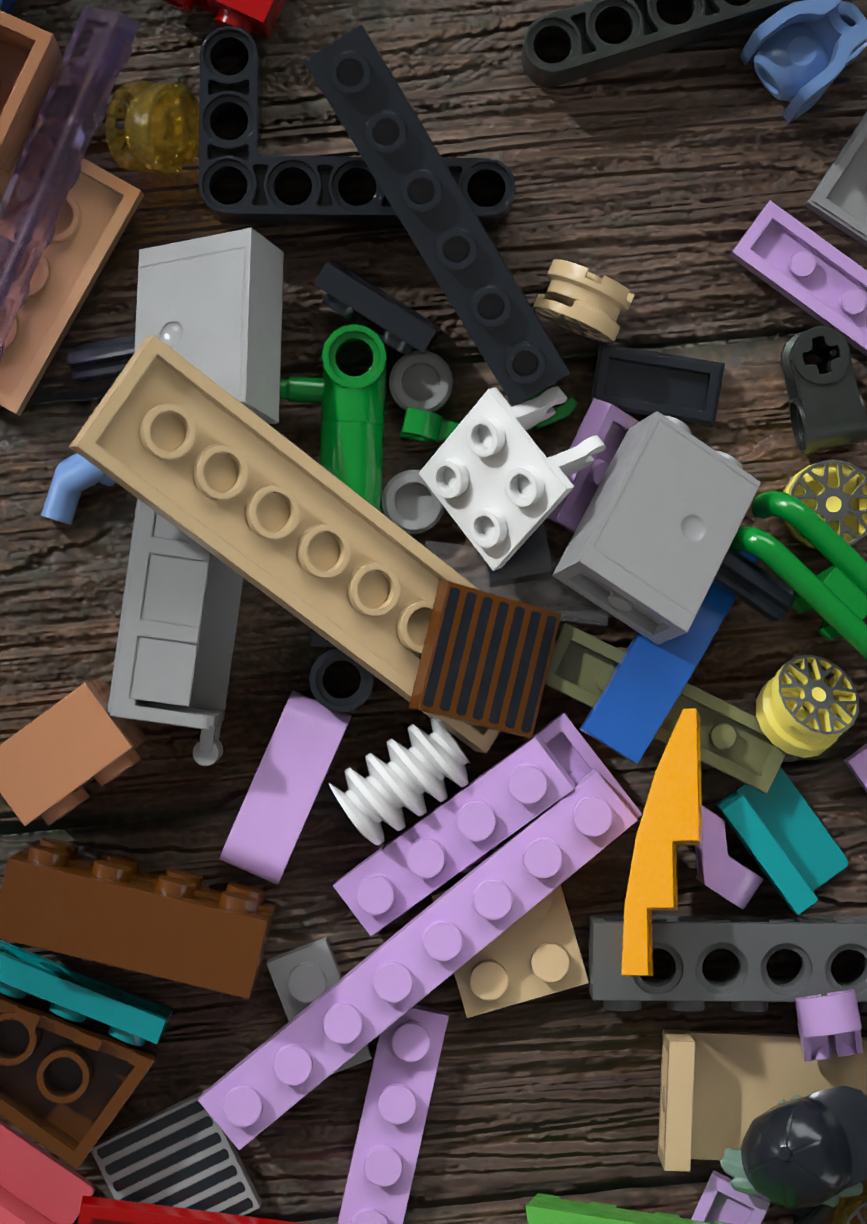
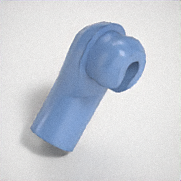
[41,453,116,525]

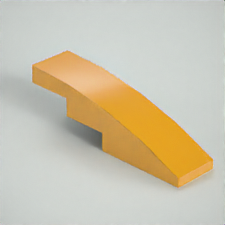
[621,709,703,976]

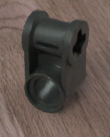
[780,326,867,455]

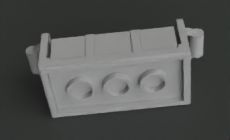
[107,498,244,766]

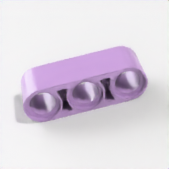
[219,690,351,885]

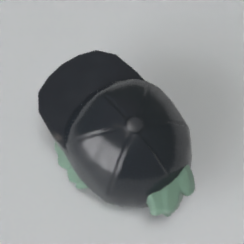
[720,1085,867,1210]

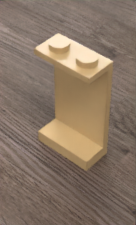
[658,1030,867,1172]

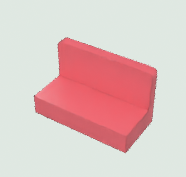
[0,1120,95,1224]

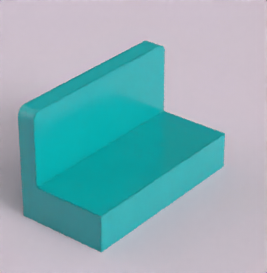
[714,766,848,915]

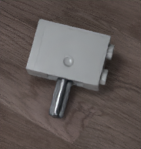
[66,228,284,424]
[552,411,795,645]

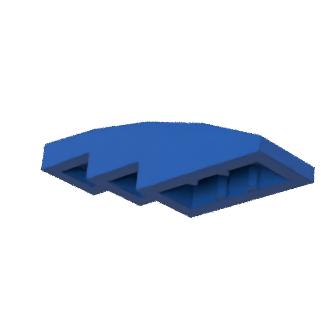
[580,551,758,764]

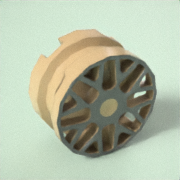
[533,259,634,344]

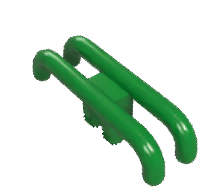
[730,490,867,660]

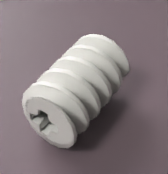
[329,717,471,845]

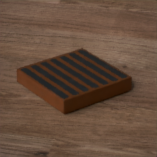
[409,581,561,739]

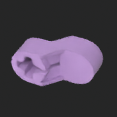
[694,806,764,910]
[795,989,863,1062]

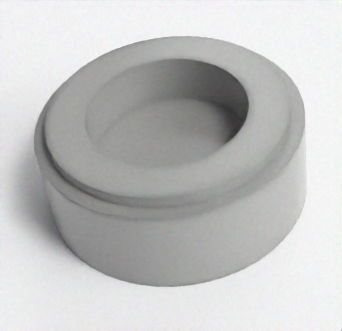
[389,350,453,413]
[382,470,445,534]

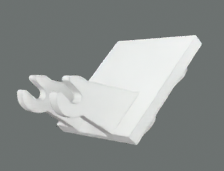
[419,386,606,571]

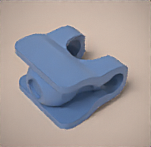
[739,0,867,124]

